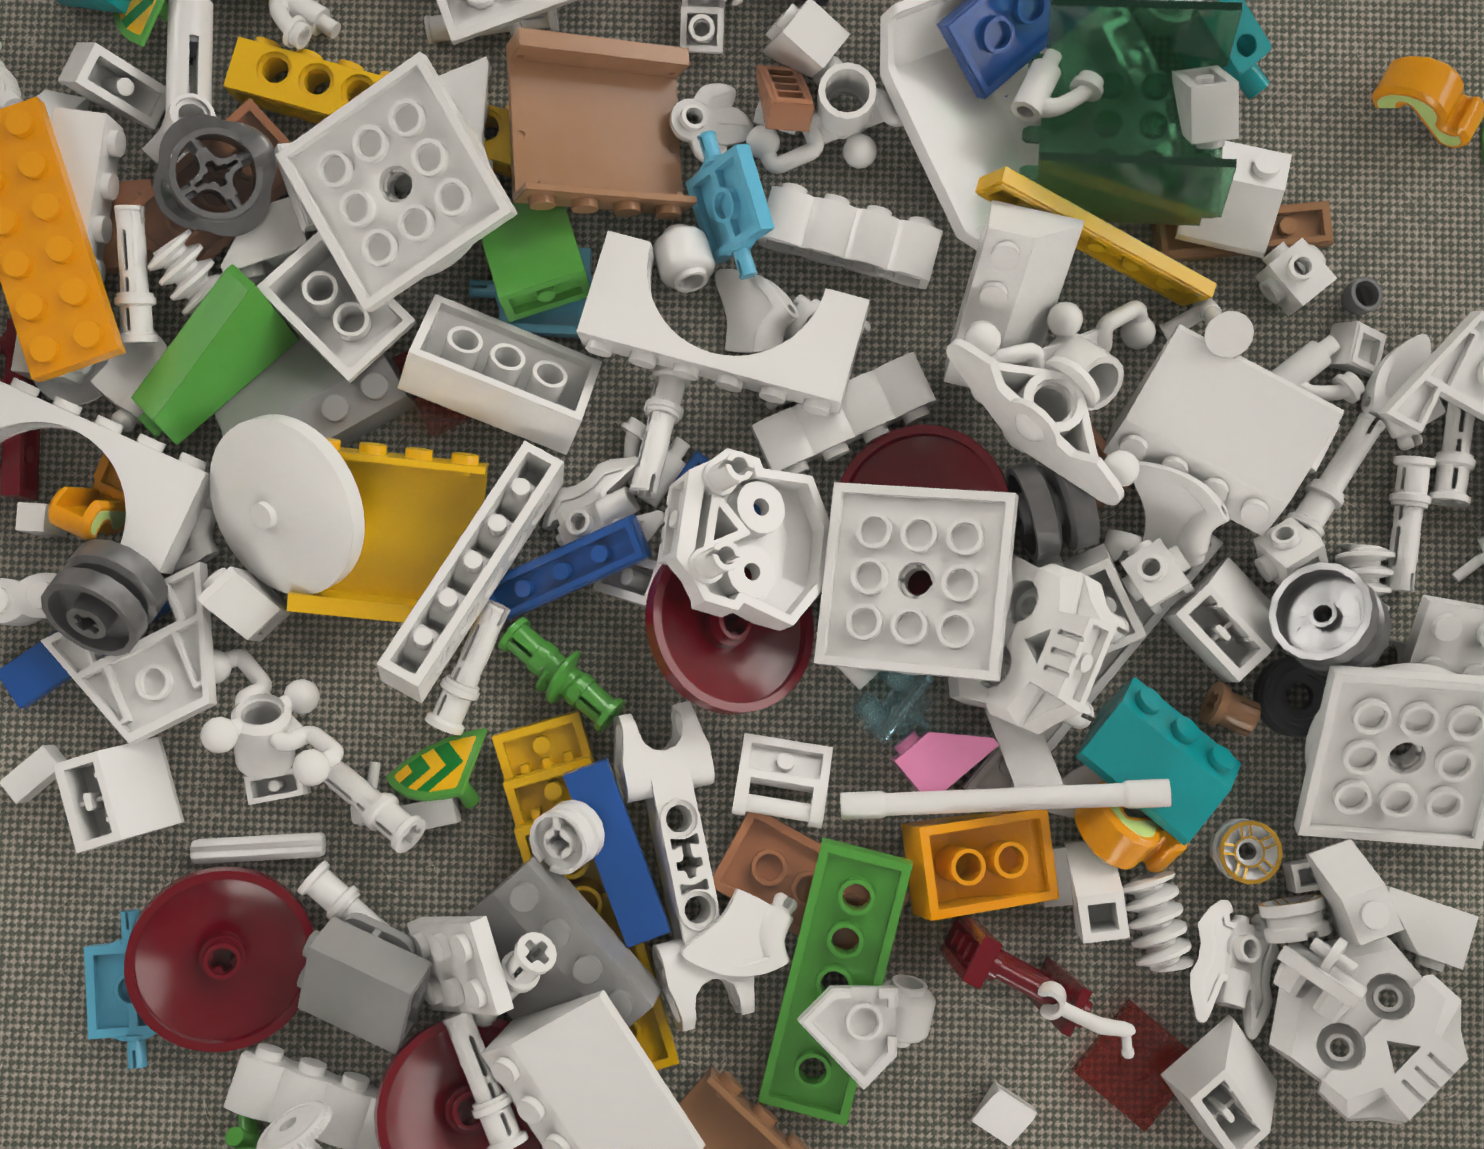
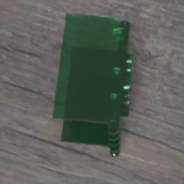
[1019,0,1243,226]

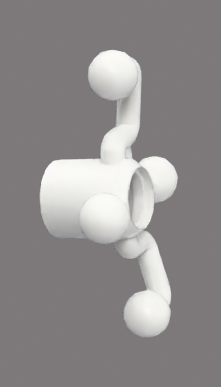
[746,55,903,174]
[970,300,1156,411]
[200,649,344,786]

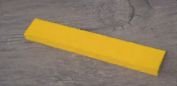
[975,166,1217,306]

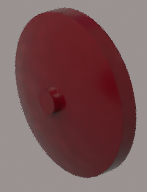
[839,425,1010,596]
[645,537,814,715]
[124,867,314,1052]
[374,1018,542,1149]

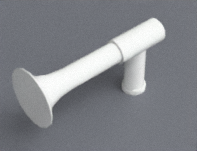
[1159,298,1254,358]

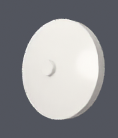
[209,414,365,594]

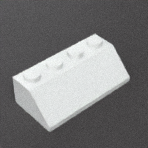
[943,200,1084,388]
[397,294,602,455]

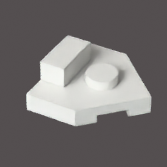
[797,985,898,1090]

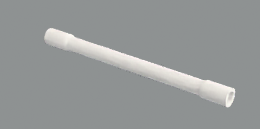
[840,779,1171,820]

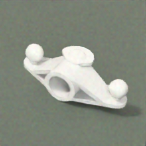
[946,322,1140,506]

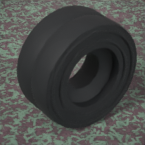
[1253,656,1327,737]

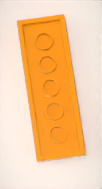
[0,96,126,383]

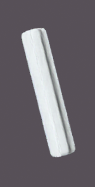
[190,832,326,864]

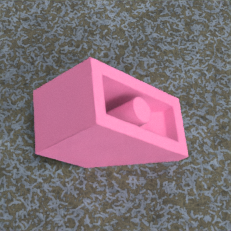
[891,730,999,792]

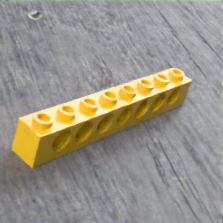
[223,36,512,177]

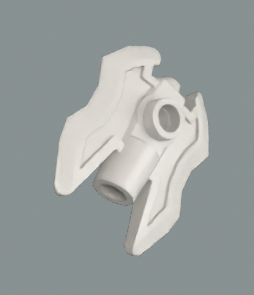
[542,456,665,547]
[1190,900,1279,1040]

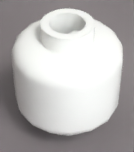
[653,224,715,293]
[882,974,936,1048]

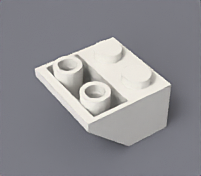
[1162,557,1278,683]
[53,736,184,853]
[1160,1015,1277,1149]

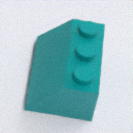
[1076,676,1242,846]

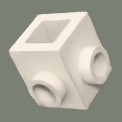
[1255,237,1337,317]
[1253,516,1328,586]
[1121,538,1196,616]

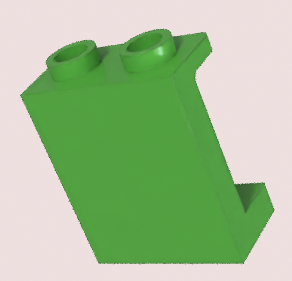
[482,201,591,322]

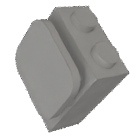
[297,913,433,1054]

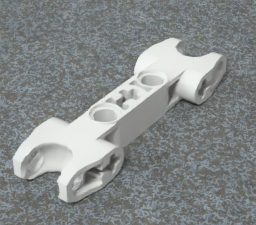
[613,701,755,1032]

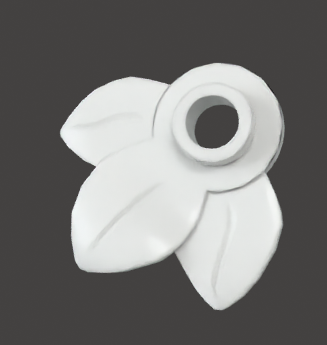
[669,83,754,163]

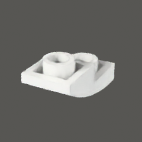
[680,0,725,54]

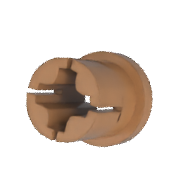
[1200,682,1261,736]

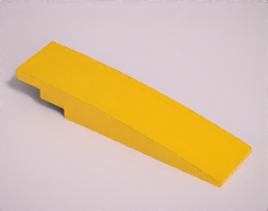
[492,710,679,1070]

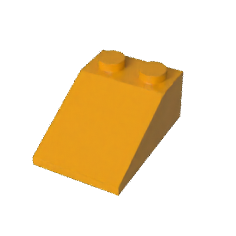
[901,810,1059,921]

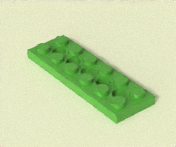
[758,837,913,1126]

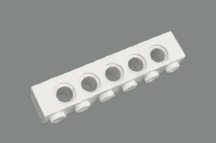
[376,441,564,704]

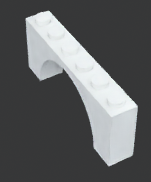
[577,231,870,416]
[0,378,210,575]

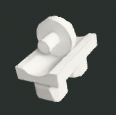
[1273,937,1368,1023]

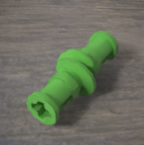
[498,617,625,733]

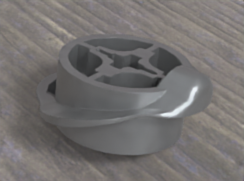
[153,114,277,237]

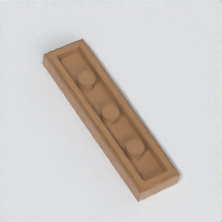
[1151,201,1334,262]

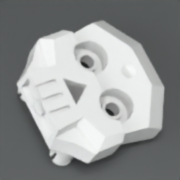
[657,448,830,631]
[948,554,1129,735]
[1268,936,1469,1125]

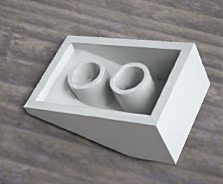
[257,231,416,383]

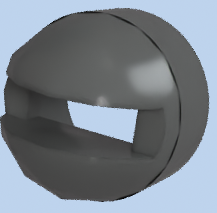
[1341,277,1383,315]

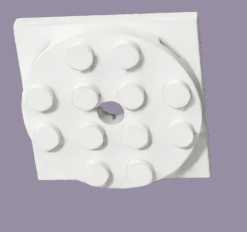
[275,52,518,312]
[814,482,1019,682]
[1294,663,1484,849]

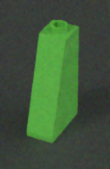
[131,264,299,445]

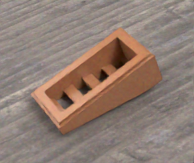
[755,65,814,132]

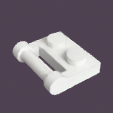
[731,733,833,829]

